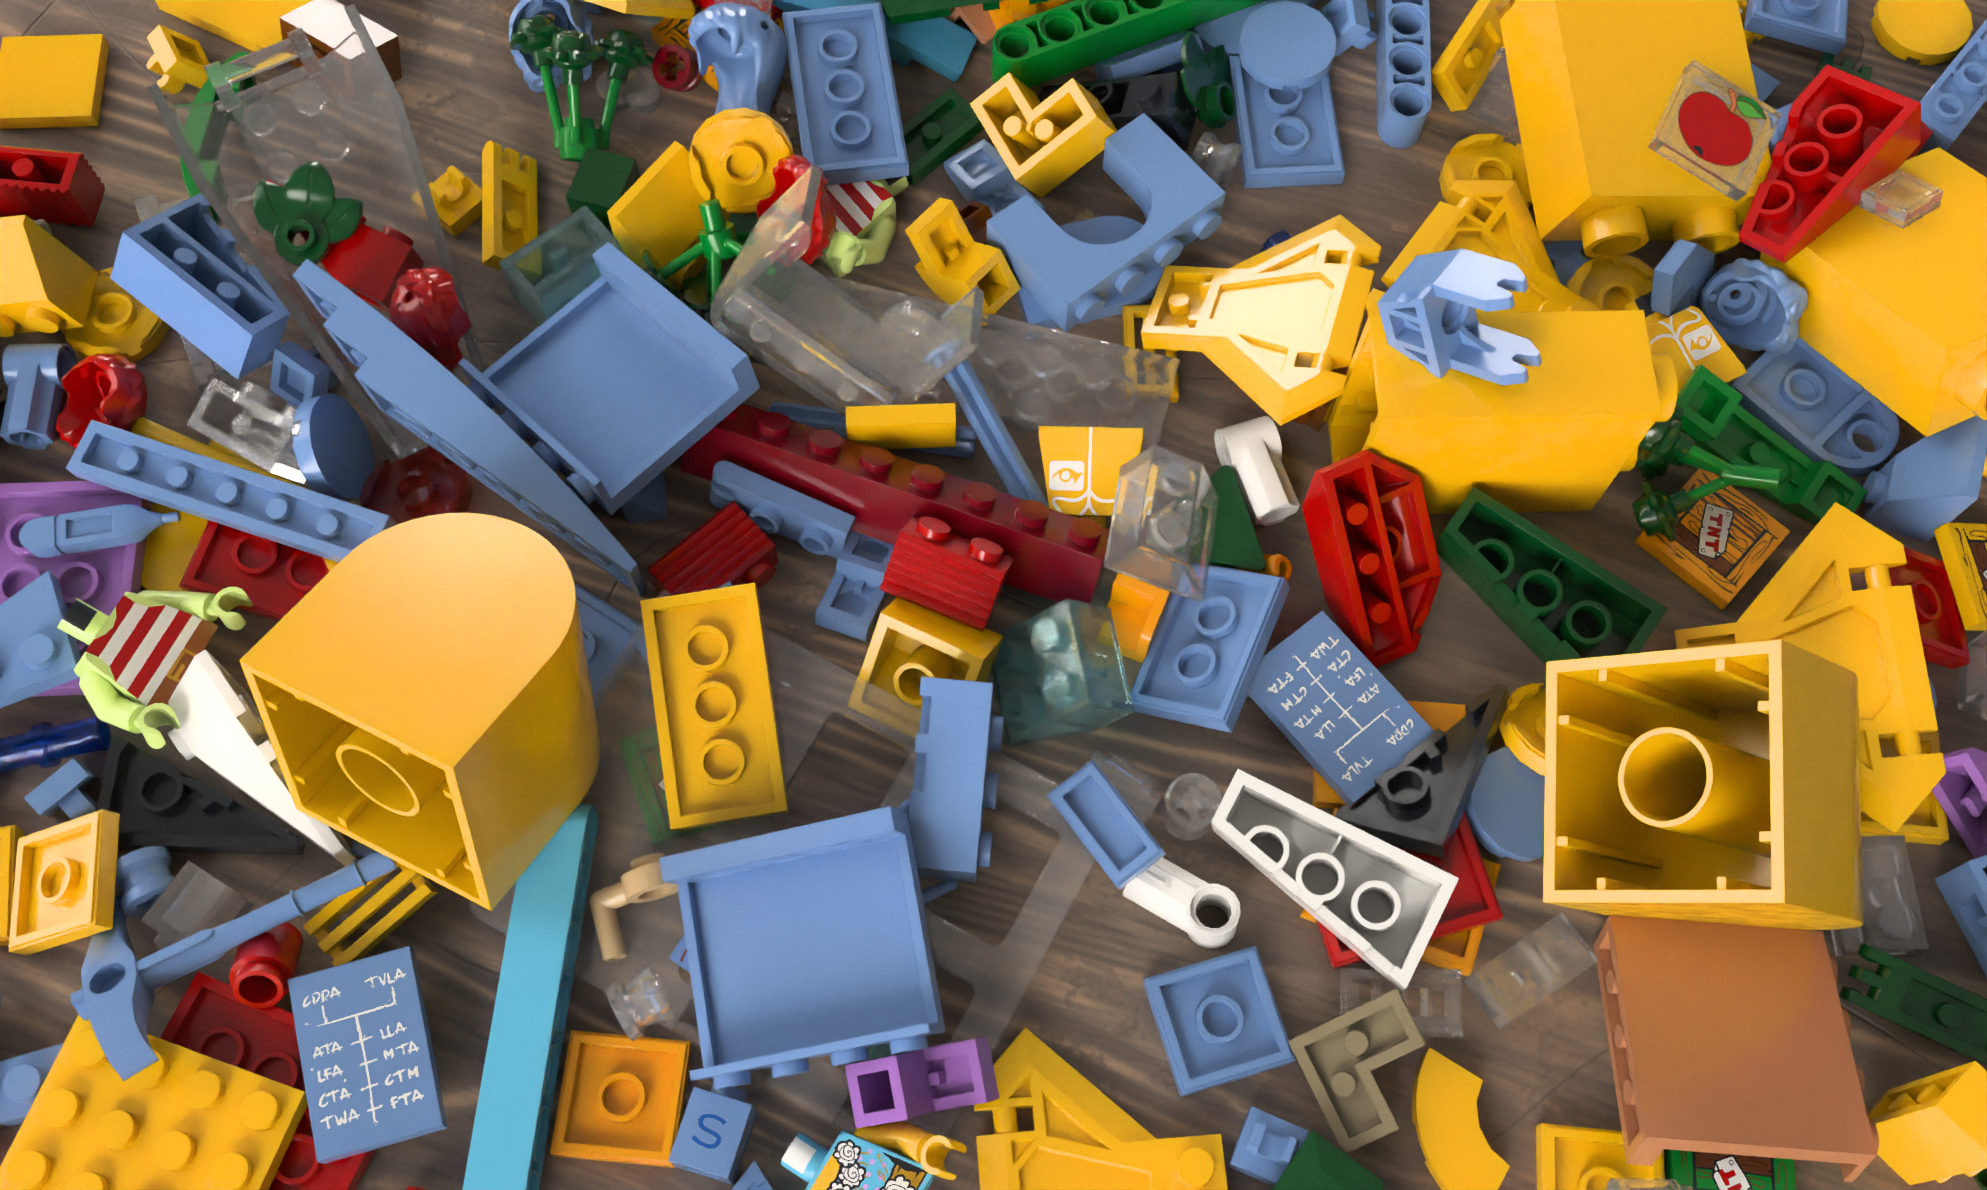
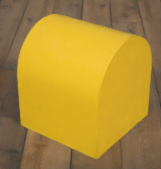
[239,513,601,911]
[1543,640,1864,930]

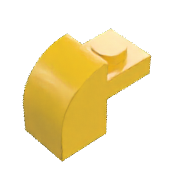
[905,197,1021,322]

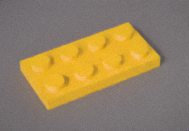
[640,583,790,831]

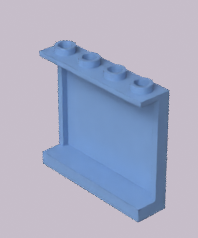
[458,242,760,515]
[659,806,946,1090]

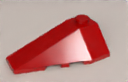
[1738,65,1921,263]

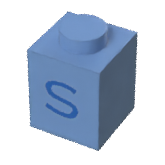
[668,1083,758,1185]

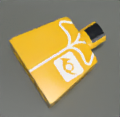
[1624,291,1747,395]
[1039,426,1145,528]

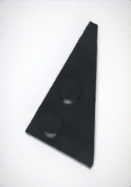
[1335,684,1509,859]
[96,736,306,855]

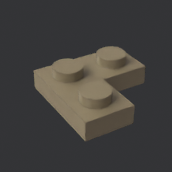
[1288,988,1427,1154]

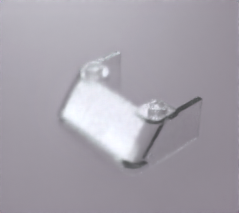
[710,165,984,418]

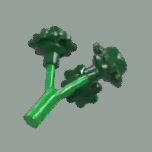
[1632,406,1781,543]

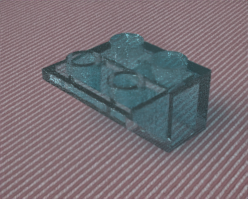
[499,205,628,327]
[992,599,1134,745]

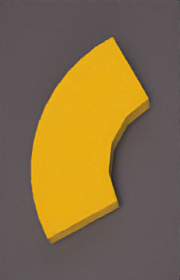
[1411,1047,1510,1190]

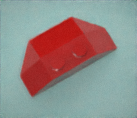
[1302,449,1442,668]

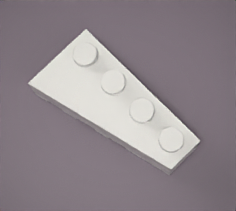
[1211,769,1459,992]

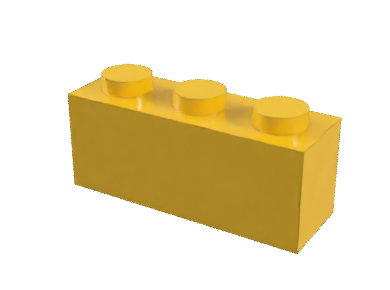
[1867,1061,1987,1185]

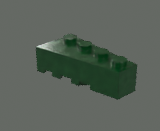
[1435,487,1668,666]

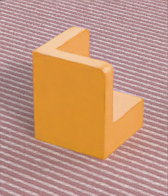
[1093,573,1170,663]

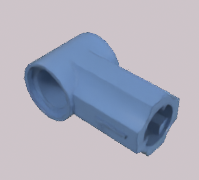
[0,343,77,449]

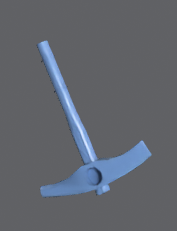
[70,852,398,1081]

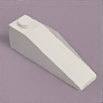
[168,649,358,866]

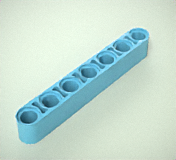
[462,804,598,1190]

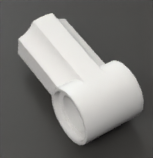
[1214,415,1300,527]
[1123,857,1241,949]

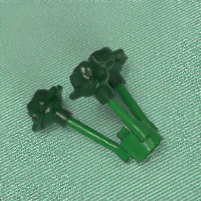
[509,15,654,162]

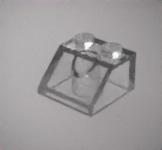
[1103,445,1219,602]

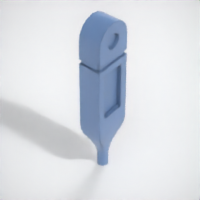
[19,504,181,558]

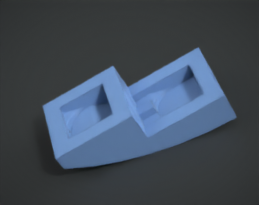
[943,139,1045,216]
[815,531,894,642]

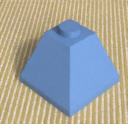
[1862,415,1987,542]

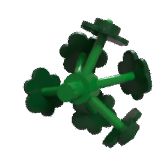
[642,199,799,329]

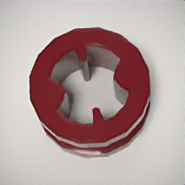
[652,44,702,93]

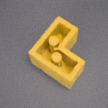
[970,72,1117,198]

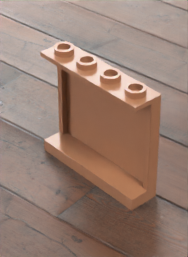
[1593,915,1879,1182]

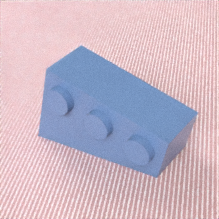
[110,193,290,380]
[908,676,1004,883]

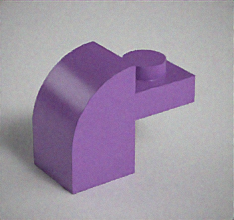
[845,1036,1000,1128]

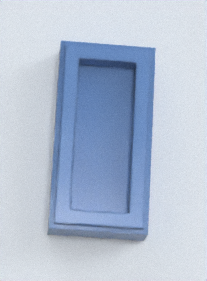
[1047,759,1166,890]

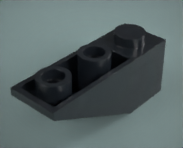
[1039,72,1198,151]

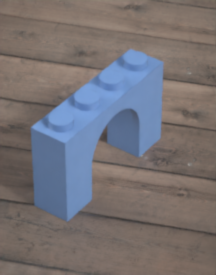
[986,113,1226,332]

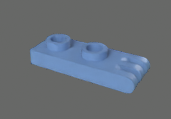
[709,461,855,559]

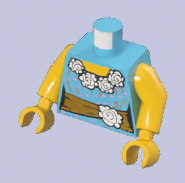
[780,1121,967,1190]

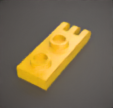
[1431,0,1512,112]
[482,140,538,280]

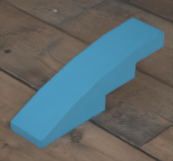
[771,0,977,83]

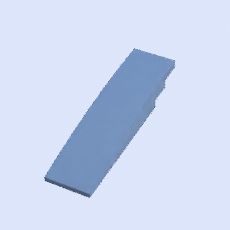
[292,259,647,597]

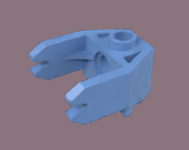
[1377,248,1542,386]

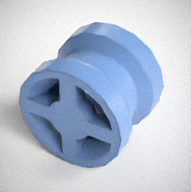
[115,846,185,917]

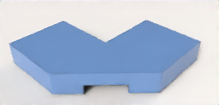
[1650,239,1715,316]

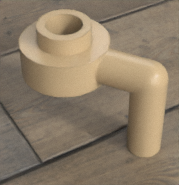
[589,853,678,962]

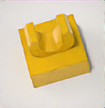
[146,24,214,95]
[416,165,482,237]

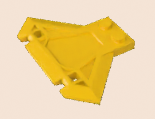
[1364,180,1603,317]
[1141,214,1381,426]
[1674,502,1946,834]
[974,1027,1228,1190]

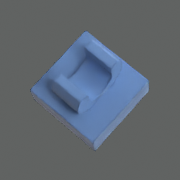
[1319,0,1378,57]
[270,340,341,409]
[24,758,99,820]
[1227,1106,1309,1187]

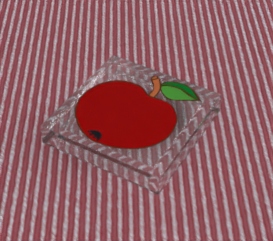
[1648,59,1782,202]

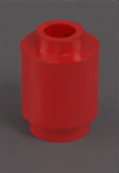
[229,922,303,1008]

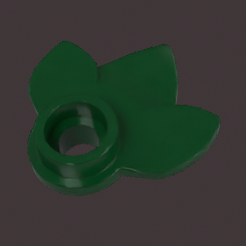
[1180,31,1236,130]
[253,161,363,267]

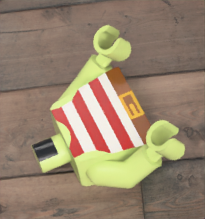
[821,176,908,279]
[57,587,253,749]

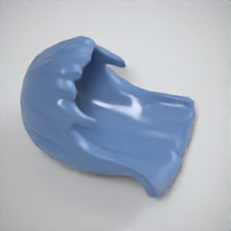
[688,2,787,116]

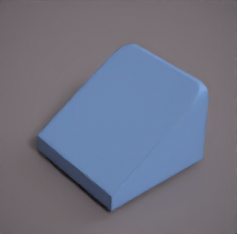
[621,472,668,524]

